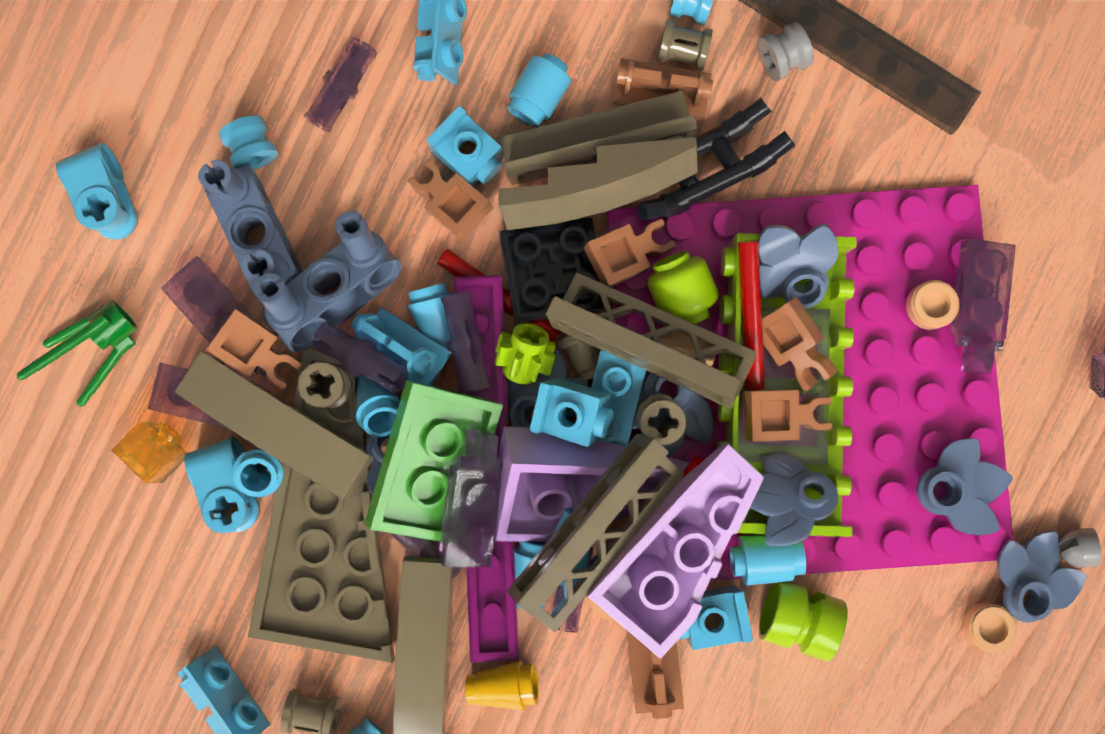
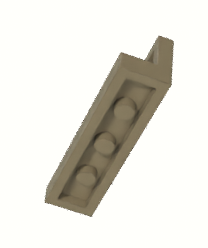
[499,90,697,186]
[546,273,757,409]
[507,434,685,633]

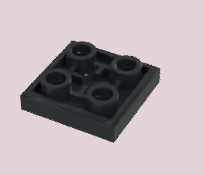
[499,217,606,326]

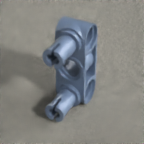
[198,160,303,306]
[253,211,402,352]

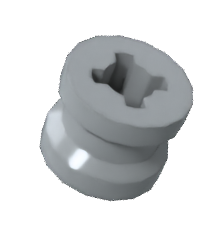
[757,22,814,82]

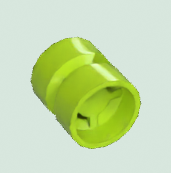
[758,581,848,662]

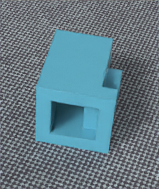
[426,106,503,187]
[529,378,614,447]
[679,586,753,650]

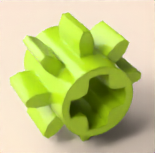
[495,323,556,384]

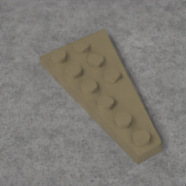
[248,350,395,663]

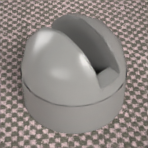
[1059,528,1101,568]

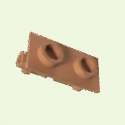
[613,58,713,120]
[627,631,684,719]

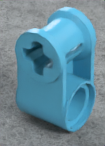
[56,142,138,240]
[184,437,260,533]

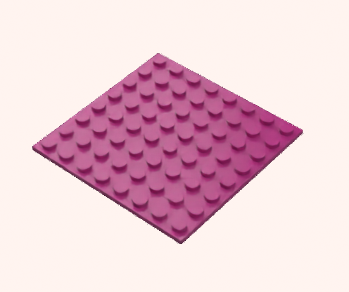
[607,185,1014,581]

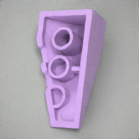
[494,426,690,542]
[587,442,764,659]

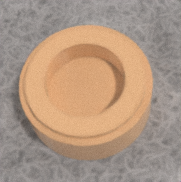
[906,280,959,330]
[963,602,1017,653]

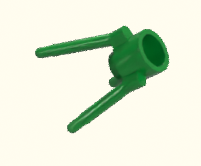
[16,300,138,407]

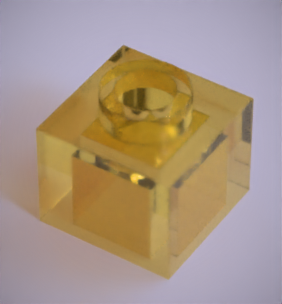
[111,422,188,484]

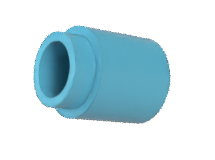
[507,53,571,128]
[730,534,806,586]

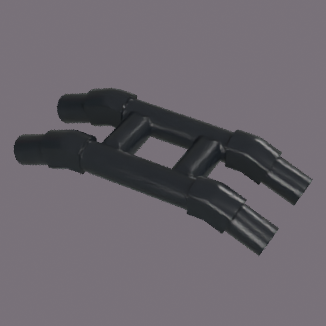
[637,97,796,221]

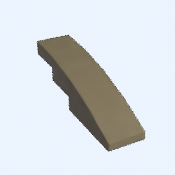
[499,137,698,230]
[175,350,374,500]
[393,556,453,734]

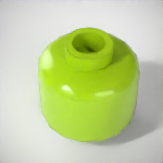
[648,251,719,324]

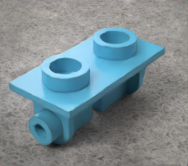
[413,0,467,85]
[352,307,452,385]
[591,350,646,447]
[177,646,271,734]

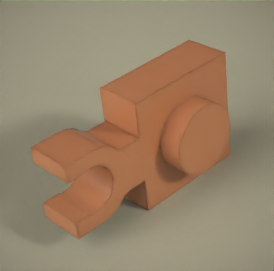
[407,159,493,242]
[583,219,676,287]
[762,297,838,391]
[206,307,302,390]
[744,389,832,442]

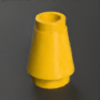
[465,660,539,711]

